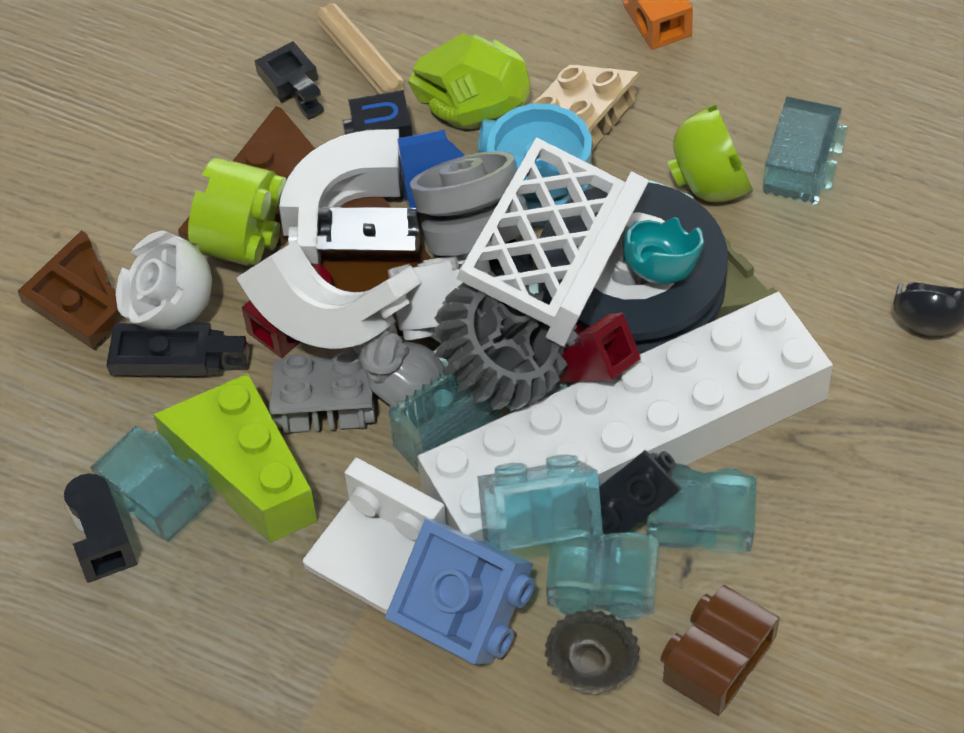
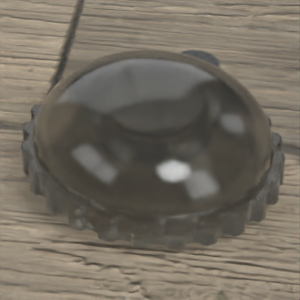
[544,609,640,694]

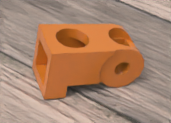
[623,0,693,50]

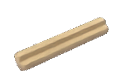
[316,3,404,94]

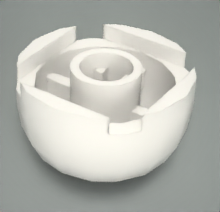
[115,230,212,330]

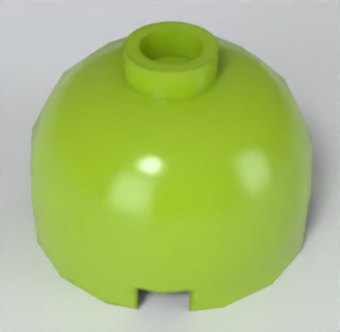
[667,103,754,203]

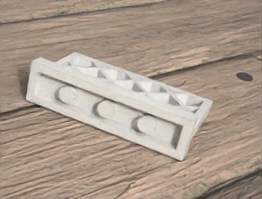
[456,137,649,346]

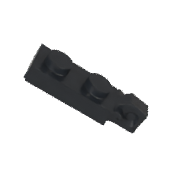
[106,323,250,376]

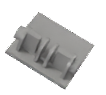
[269,351,375,433]

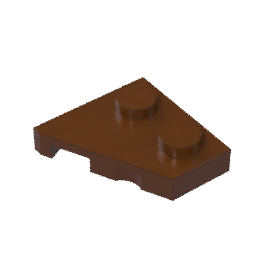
[18,230,124,349]

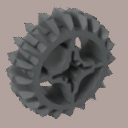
[431,271,570,411]

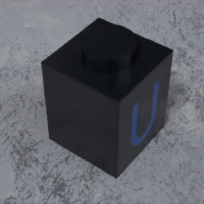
[342,90,412,138]

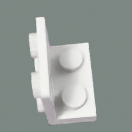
[303,457,447,614]

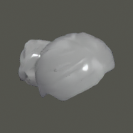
[359,331,446,419]

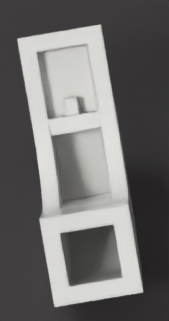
[279,129,400,265]
[236,241,421,349]

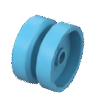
[487,103,592,226]

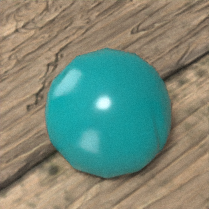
[622,217,704,285]

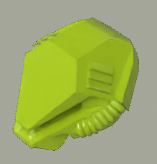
[408,33,530,129]

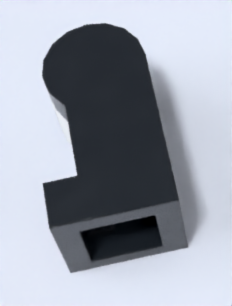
[64,473,137,583]

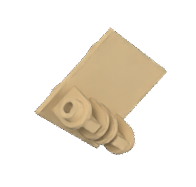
[533,64,640,151]

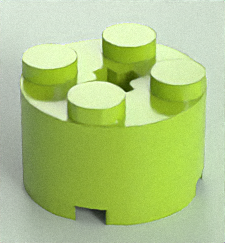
[188,157,286,266]

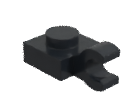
[254,41,324,119]

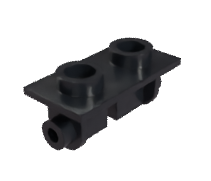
[570,450,682,548]

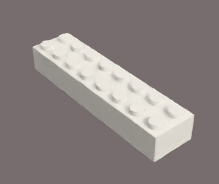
[417,291,833,550]

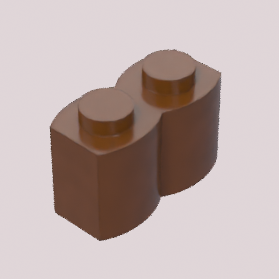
[660,585,780,716]

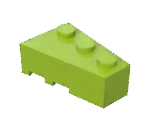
[153,373,318,543]

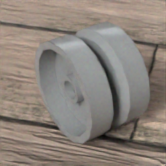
[410,151,532,256]

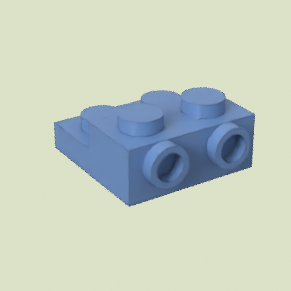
[385,518,535,665]

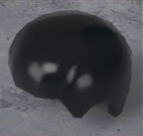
[893,282,964,336]

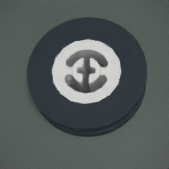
[537,181,728,354]

